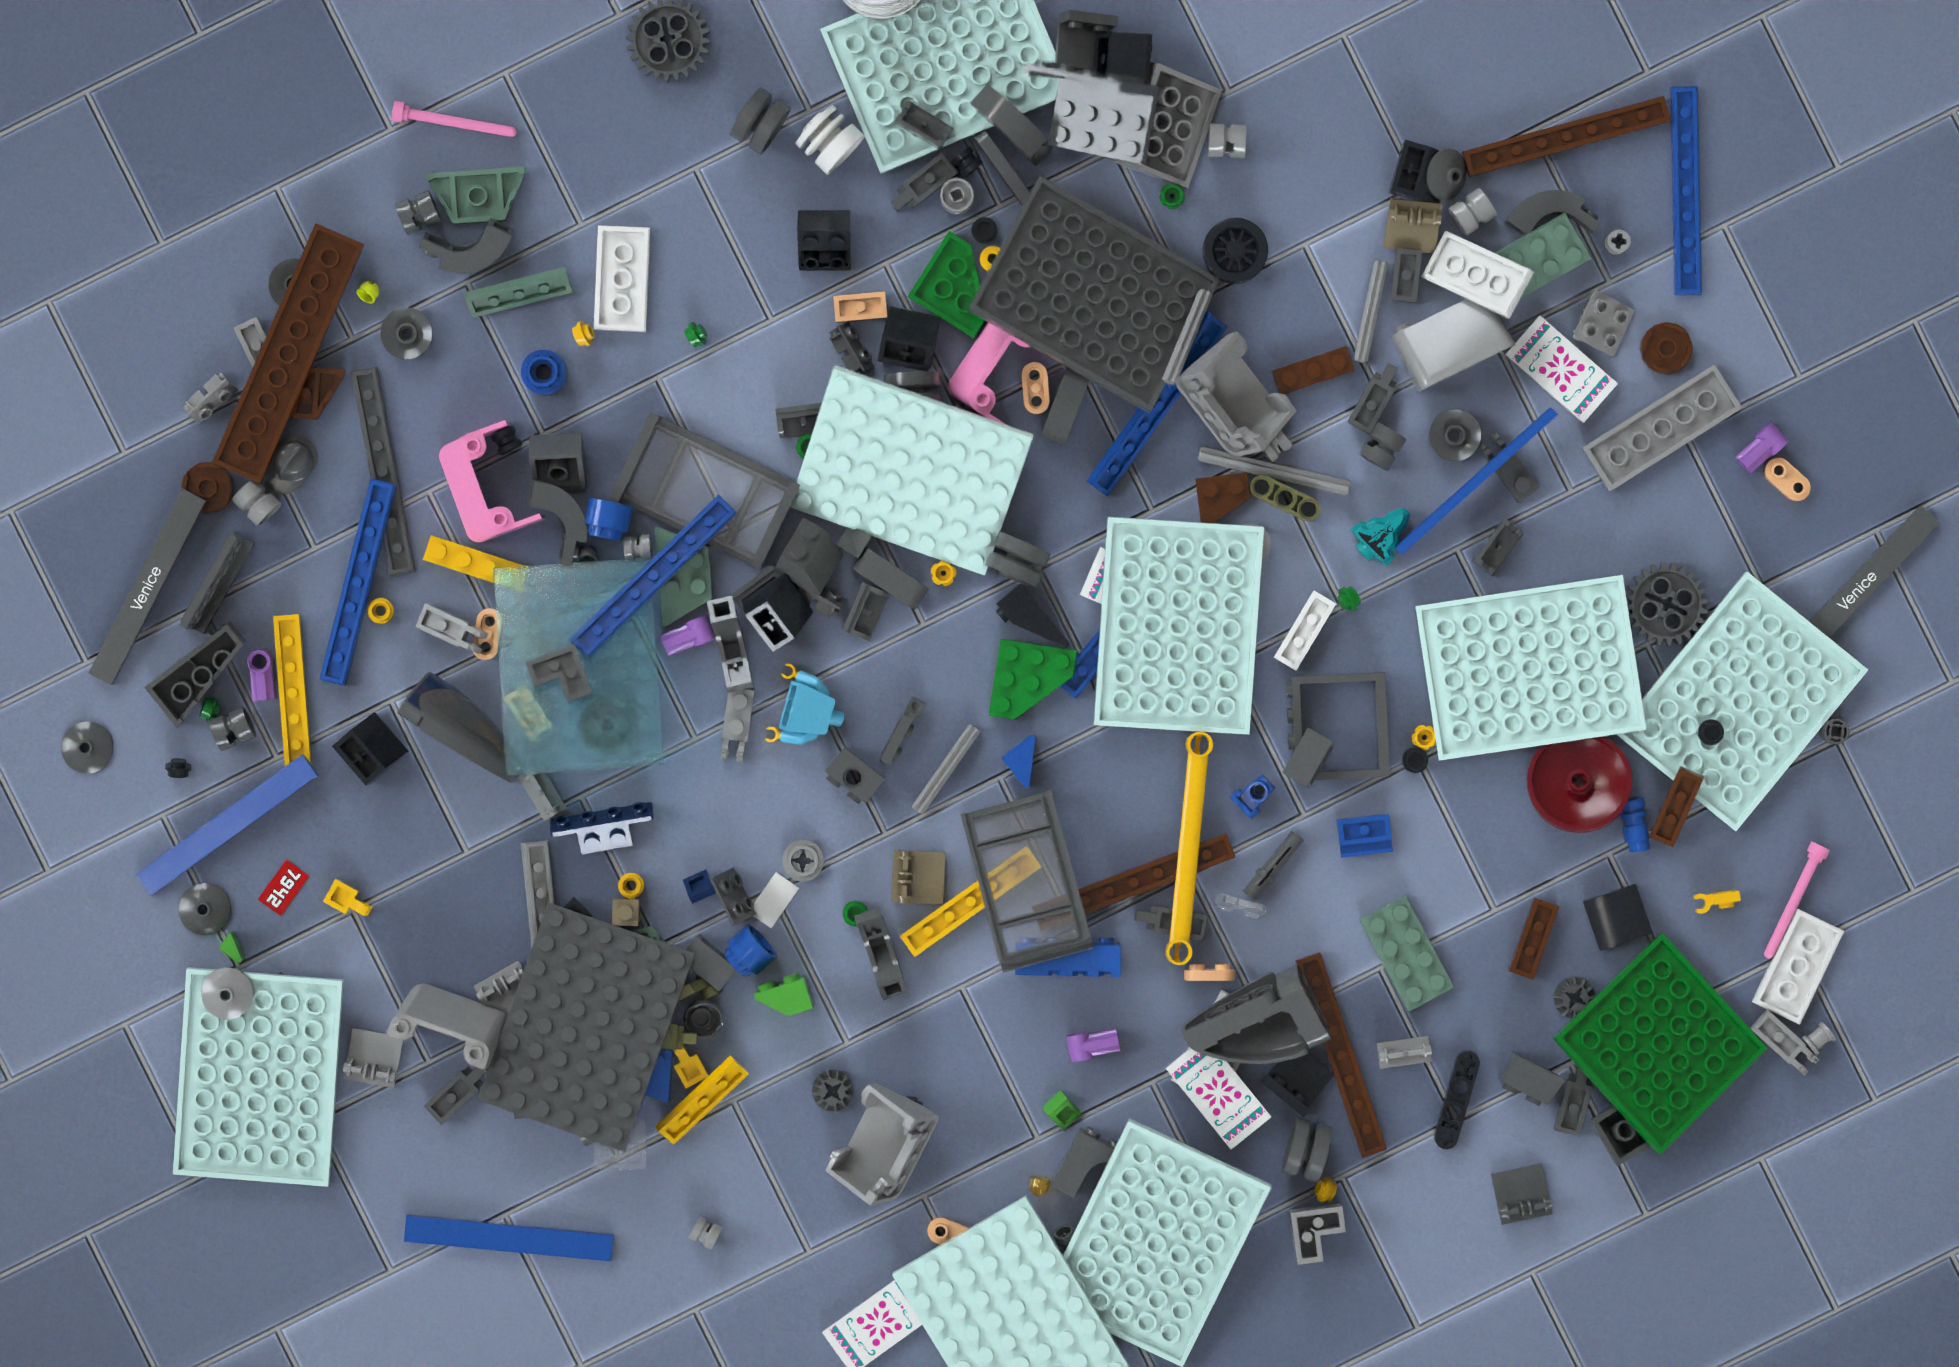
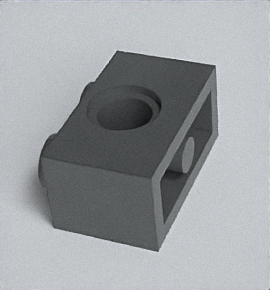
[825,747,885,804]

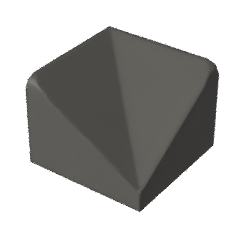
[836,527,872,560]

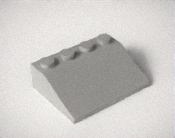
[1110,62,1222,188]

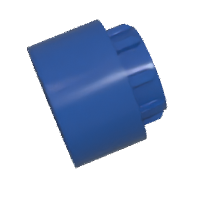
[521,350,568,396]
[585,497,633,541]
[725,924,777,976]

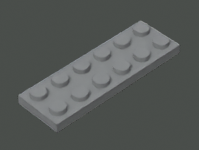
[1582,364,1742,492]

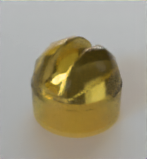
[1029,1176,1051,1196]

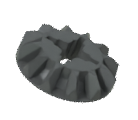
[1554,977,1595,1018]
[812,1070,853,1111]

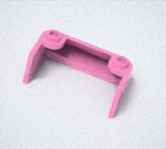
[948,322,1030,425]
[439,420,545,543]

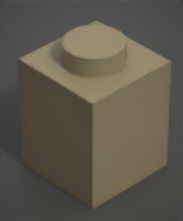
[612,898,641,926]

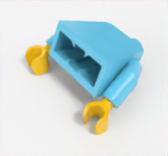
[765,664,844,745]

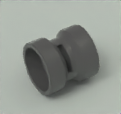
[1819,718,1850,744]

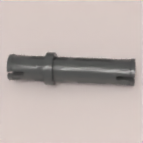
[1243,831,1304,901]

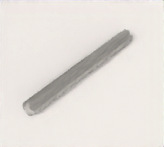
[1198,446,1350,495]

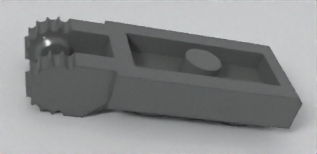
[1479,431,1540,503]

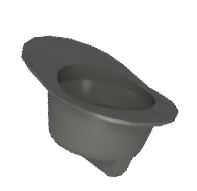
[264,436,318,494]

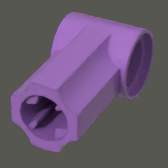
[1735,422,1789,474]
[660,615,716,656]
[247,649,276,701]
[1066,1029,1120,1062]

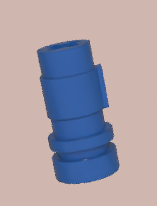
[1620,797,1650,852]

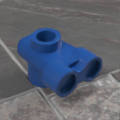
[1230,774,1275,819]

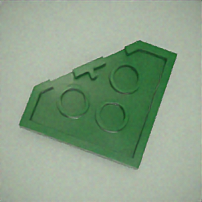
[907,231,985,339]
[988,639,1078,720]

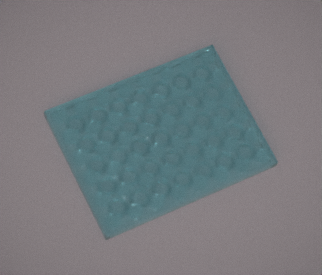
[493,558,664,775]

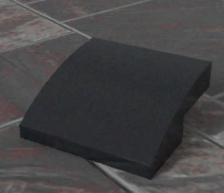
[1583,884,1653,951]

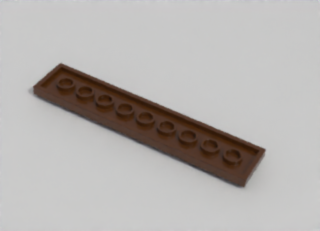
[212,223,365,484]

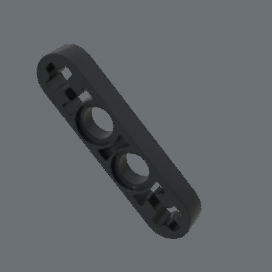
[1434,1050,1480,1149]

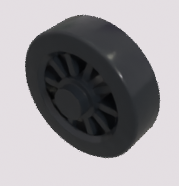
[1202,218,1268,284]

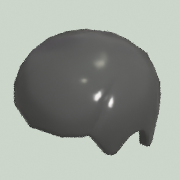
[683,999,724,1039]

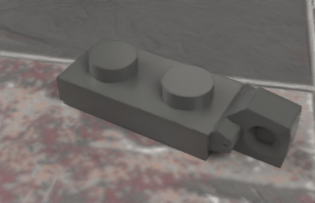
[891,152,959,212]
[1347,363,1398,435]
[879,697,926,765]
[1135,906,1209,941]
[1554,1066,1593,1137]
[424,1067,488,1125]

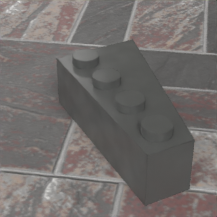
[144,621,246,728]

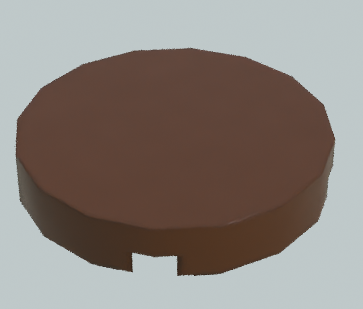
[1640,322,1693,375]
[181,462,234,514]

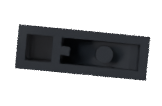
[996,584,1070,647]

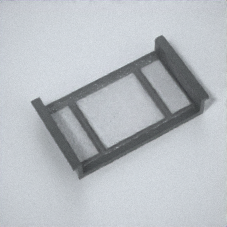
[610,413,800,569]
[961,789,1094,973]

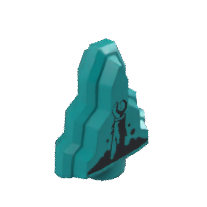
[1350,507,1410,567]

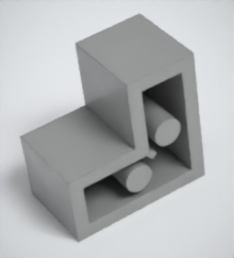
[1289,1203,1346,1265]

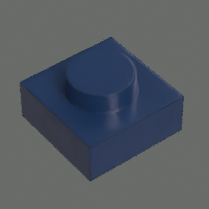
[683,869,716,904]

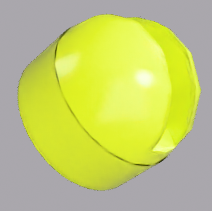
[356,280,380,304]

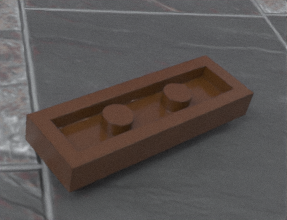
[1272,346,1355,394]
[1649,766,1704,847]
[1508,898,1560,980]

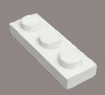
[1273,590,1336,671]

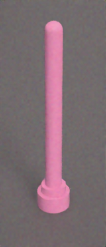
[391,101,517,137]
[1764,841,1830,959]

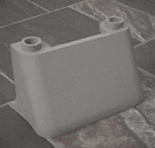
[1391,299,1515,393]
[1176,332,1297,456]
[386,983,507,1070]
[825,1083,939,1206]

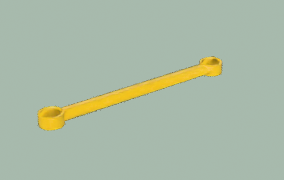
[1165,732,1213,965]

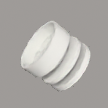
[795,105,865,175]

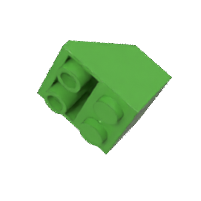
[754,973,815,1016]

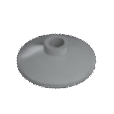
[201,967,254,1020]

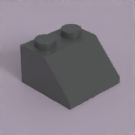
[529,432,587,493]
[774,518,843,596]
[1499,1051,1565,1106]
[1590,1104,1650,1166]

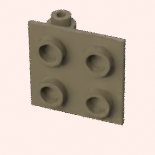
[1383,198,1442,254]
[891,850,945,904]

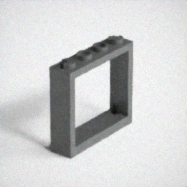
[1286,672,1390,780]

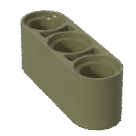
[1249,475,1321,522]

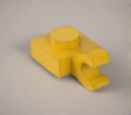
[323,879,373,916]
[1693,889,1741,914]
[674,1044,709,1089]

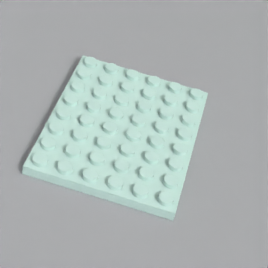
[820,0,1060,174]
[790,365,1033,575]
[1093,517,1264,735]
[1616,571,1868,831]
[1415,575,1646,761]
[173,967,344,1187]
[1063,1118,1271,1367]
[892,1195,1130,1367]

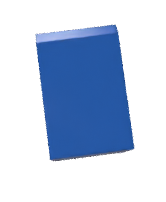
[1001,735,1036,788]

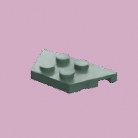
[425,166,526,225]
[654,527,713,627]

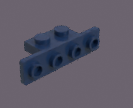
[550,802,654,854]

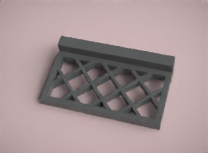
[179,531,255,634]

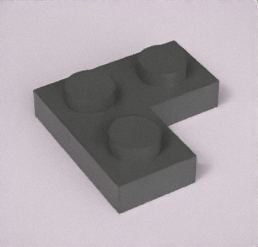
[525,644,593,703]

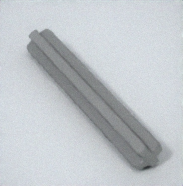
[1354,261,1388,363]
[1162,289,1212,385]
[912,724,980,814]

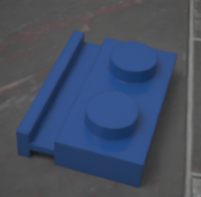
[1337,814,1393,858]

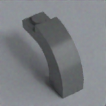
[970,84,1053,166]
[1505,190,1601,236]
[419,218,514,273]
[527,479,587,567]
[707,595,753,693]
[854,908,908,1001]

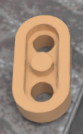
[1021,362,1050,414]
[1764,458,1811,501]
[473,608,503,660]
[1184,964,1236,981]
[927,1217,970,1245]

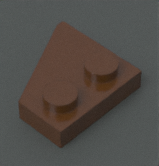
[291,367,346,420]
[1195,472,1250,523]

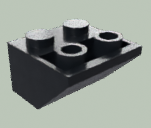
[1093,32,1152,84]
[1388,140,1441,203]
[797,210,851,271]
[877,306,942,371]
[741,573,813,652]
[332,712,409,786]

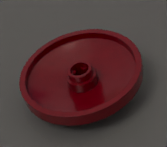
[1527,736,1632,833]

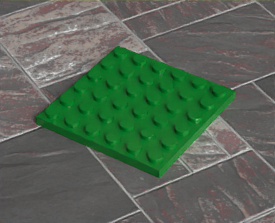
[1552,933,1767,1154]

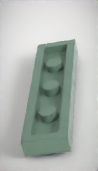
[464,267,573,318]

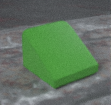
[219,931,246,963]
[1042,1091,1082,1131]

